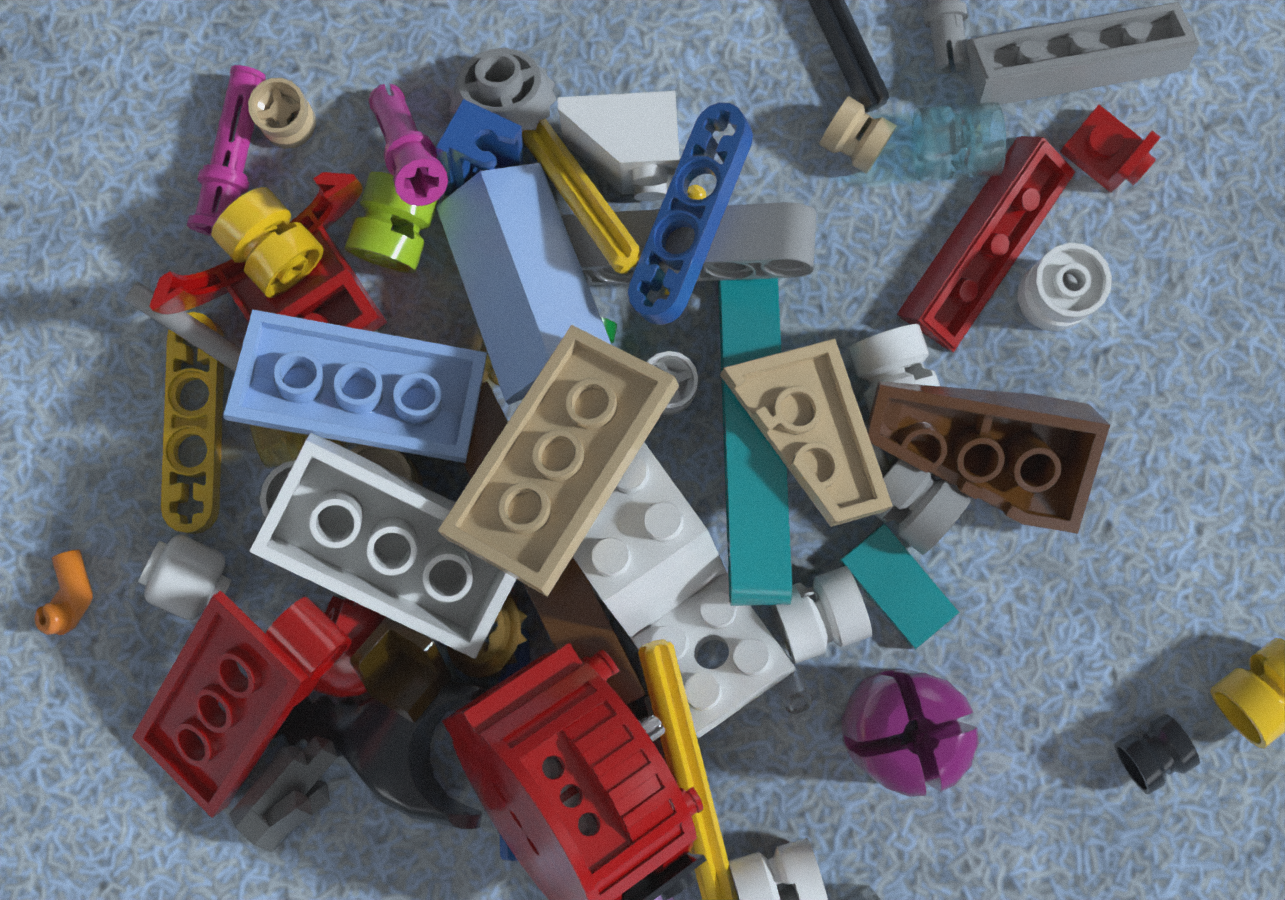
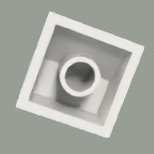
[557,91,680,201]

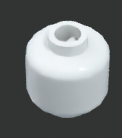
[138,535,232,621]

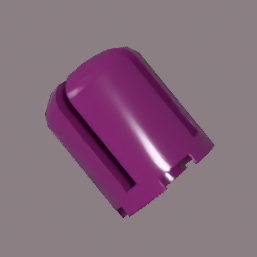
[841,669,979,797]

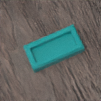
[839,523,960,649]

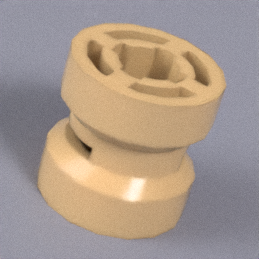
[248,78,316,149]
[819,96,897,174]

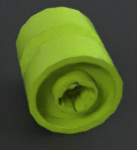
[344,172,439,273]

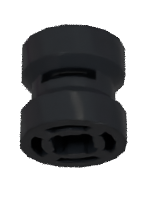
[1114,714,1200,795]

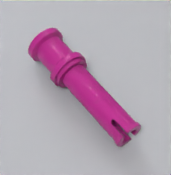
[187,65,266,236]
[369,84,448,206]

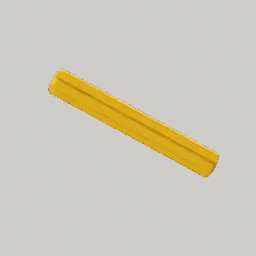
[522,118,641,274]

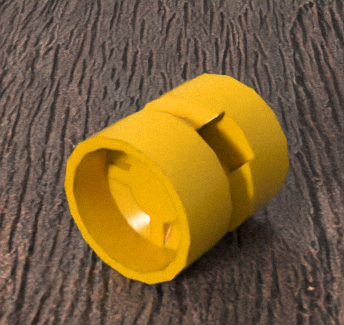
[211,187,324,298]
[1210,638,1285,749]

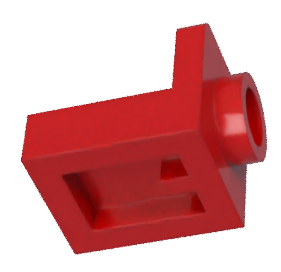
[1059,104,1161,193]

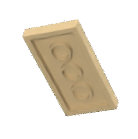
[438,325,679,597]

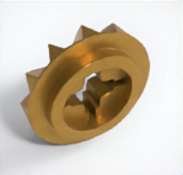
[446,593,527,679]

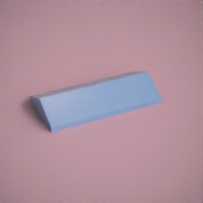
[436,163,612,405]
[224,309,487,463]

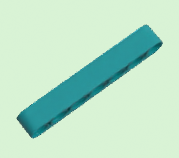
[718,278,792,606]

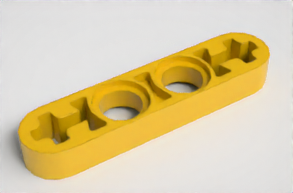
[161,312,224,534]

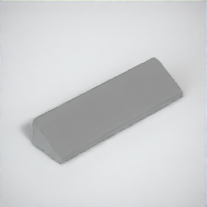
[967,2,1199,108]

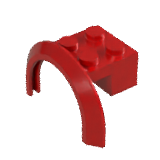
[149,172,388,332]

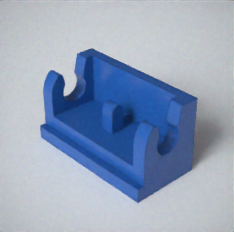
[436,99,524,197]

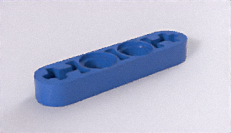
[628,102,753,325]

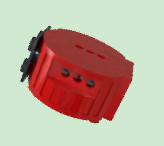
[442,643,706,900]

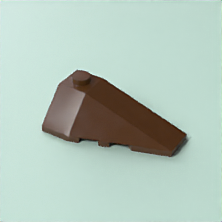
[866,381,1110,534]

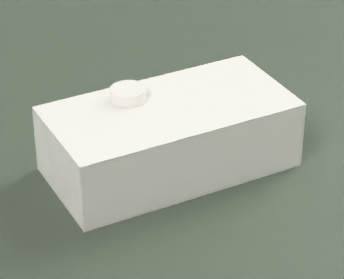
[249,433,516,659]

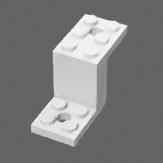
[573,442,796,738]

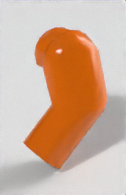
[34,549,93,635]

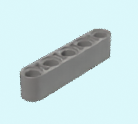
[561,202,817,286]

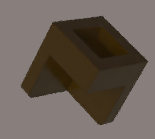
[350,617,452,723]

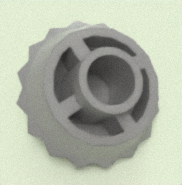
[448,48,557,132]

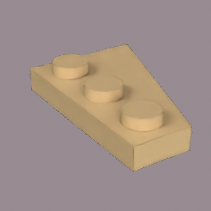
[720,339,893,527]

